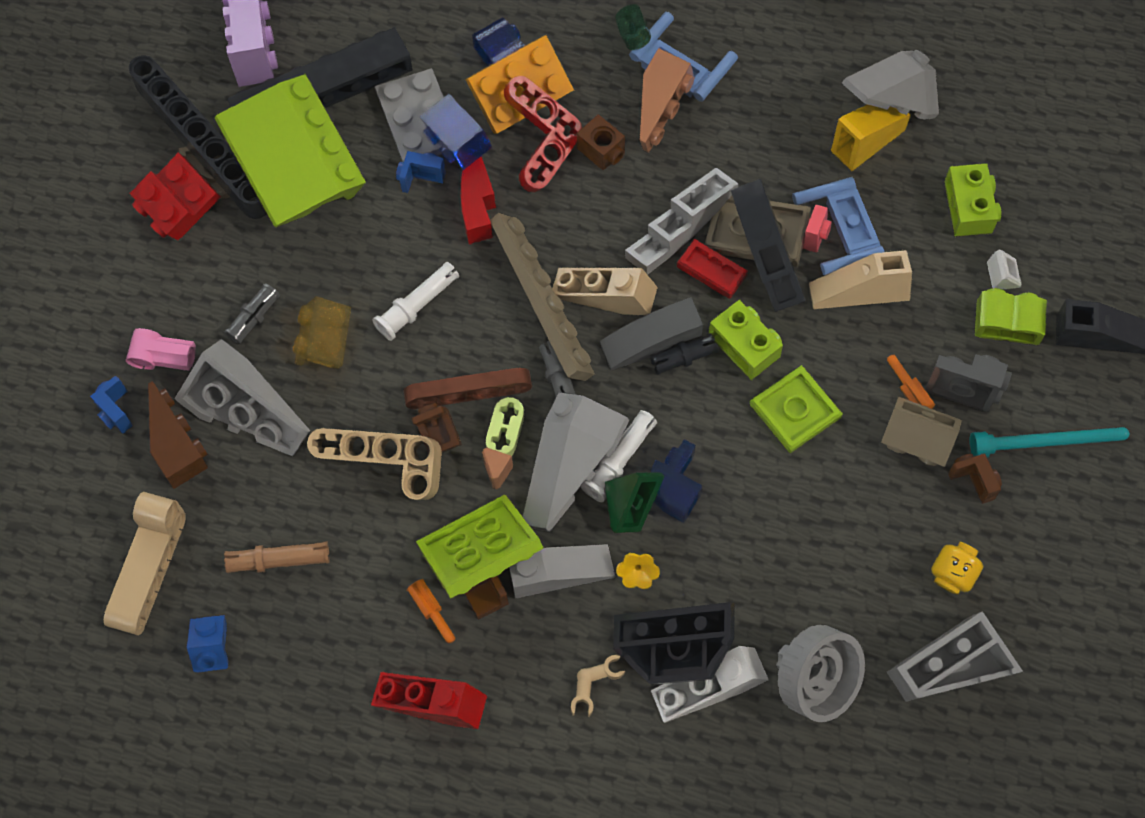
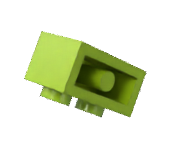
[944,164,1001,236]
[709,300,783,380]

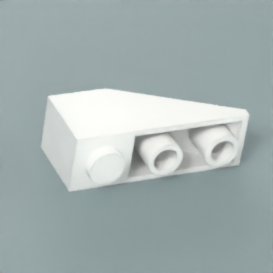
[651,646,768,723]

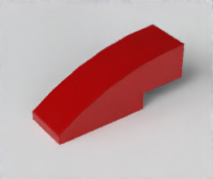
[460,141,496,244]

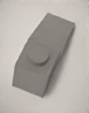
[509,544,615,599]

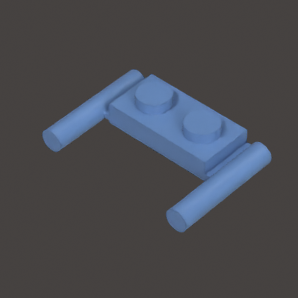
[629,12,738,102]
[792,177,884,275]

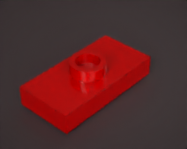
[677,239,748,299]

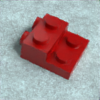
[129,152,222,241]

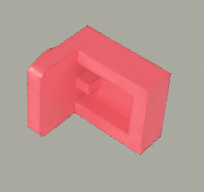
[802,204,832,253]

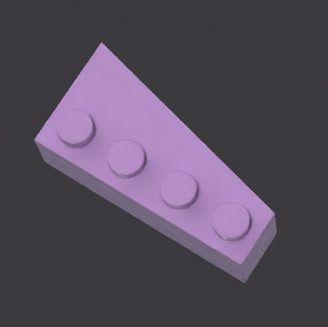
[222,0,278,87]

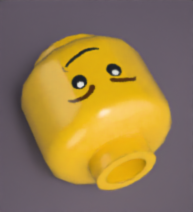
[931,542,983,595]

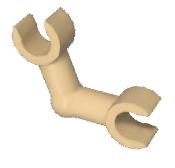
[571,655,625,717]

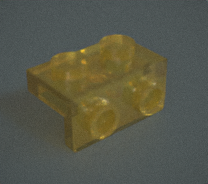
[293,296,351,369]

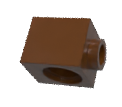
[577,114,625,171]

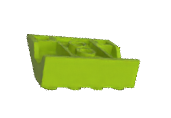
[214,74,366,228]

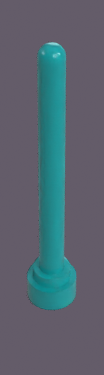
[969,427,1130,458]

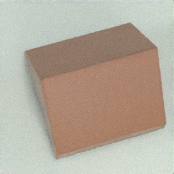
[482,448,513,489]

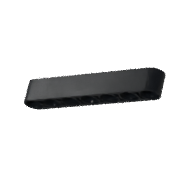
[129,55,267,219]

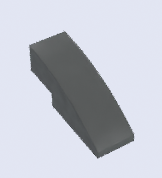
[600,297,703,370]

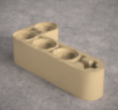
[307,428,442,500]
[104,492,186,635]

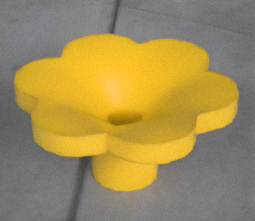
[616,553,660,589]

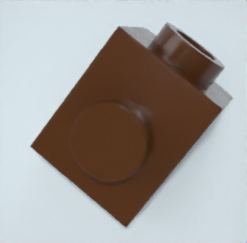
[411,403,462,455]
[948,453,1002,504]

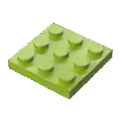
[416,495,544,599]

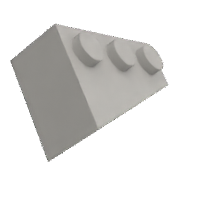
[887,611,1023,702]

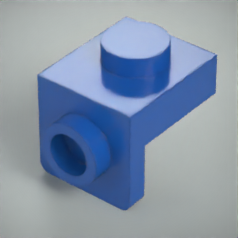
[396,151,446,193]
[90,376,133,434]
[187,615,228,672]

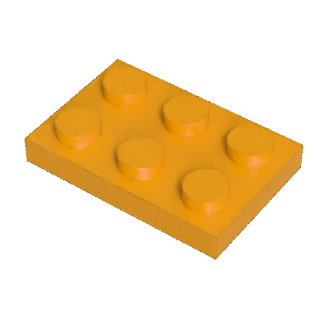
[465,35,574,134]

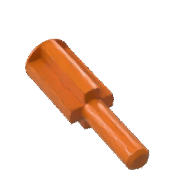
[887,355,935,409]
[407,579,456,644]

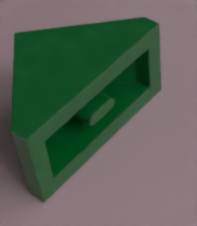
[605,472,665,533]

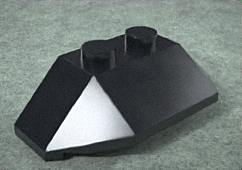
[613,602,735,685]

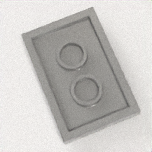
[375,68,462,162]

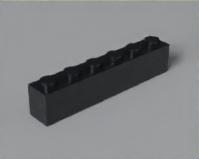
[227,27,413,108]

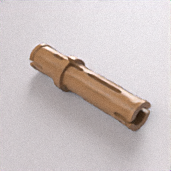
[224,541,330,573]

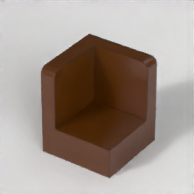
[464,576,509,620]

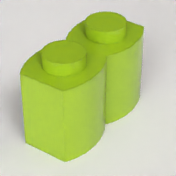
[975,288,1047,345]

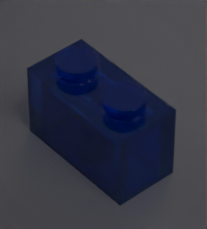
[420,94,492,170]

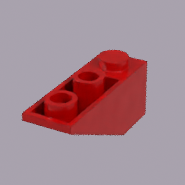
[371,672,487,729]

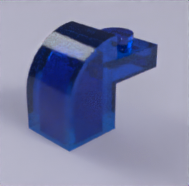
[651,439,702,523]

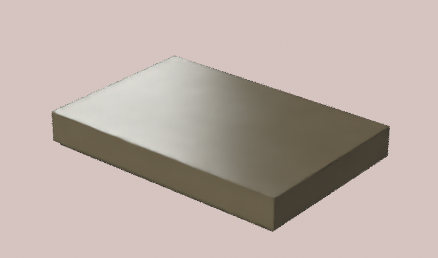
[705,196,811,267]

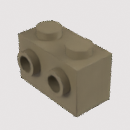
[881,397,962,467]

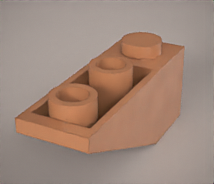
[640,48,695,153]

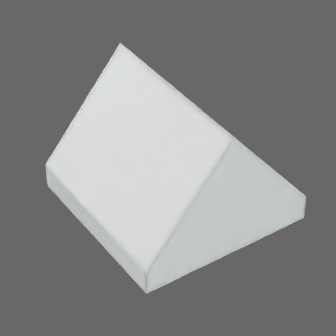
[987,250,1022,289]

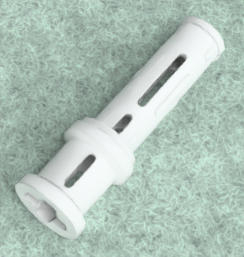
[372,262,459,341]
[580,410,657,502]

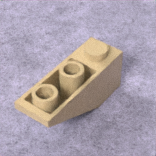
[809,250,912,309]
[552,268,658,315]

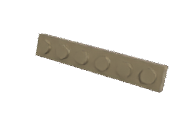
[490,213,595,381]

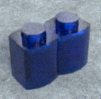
[472,17,525,66]

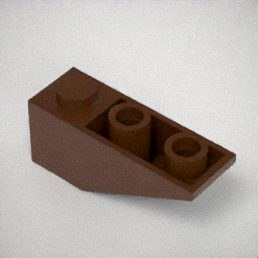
[148,381,208,489]

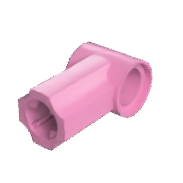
[126,328,196,371]

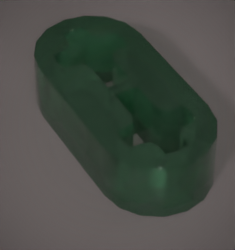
[615,4,651,50]

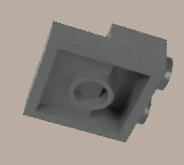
[925,354,1012,413]

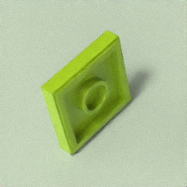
[750,365,843,453]

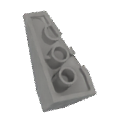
[842,50,939,120]
[174,339,310,456]
[523,393,629,532]

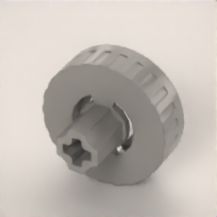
[776,625,865,722]

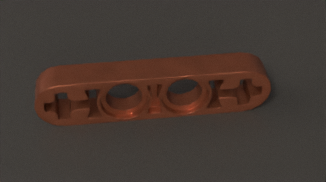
[404,368,532,410]

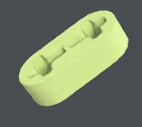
[486,397,524,456]

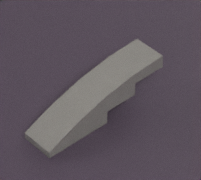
[625,168,738,275]

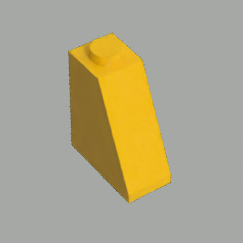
[831,104,910,171]

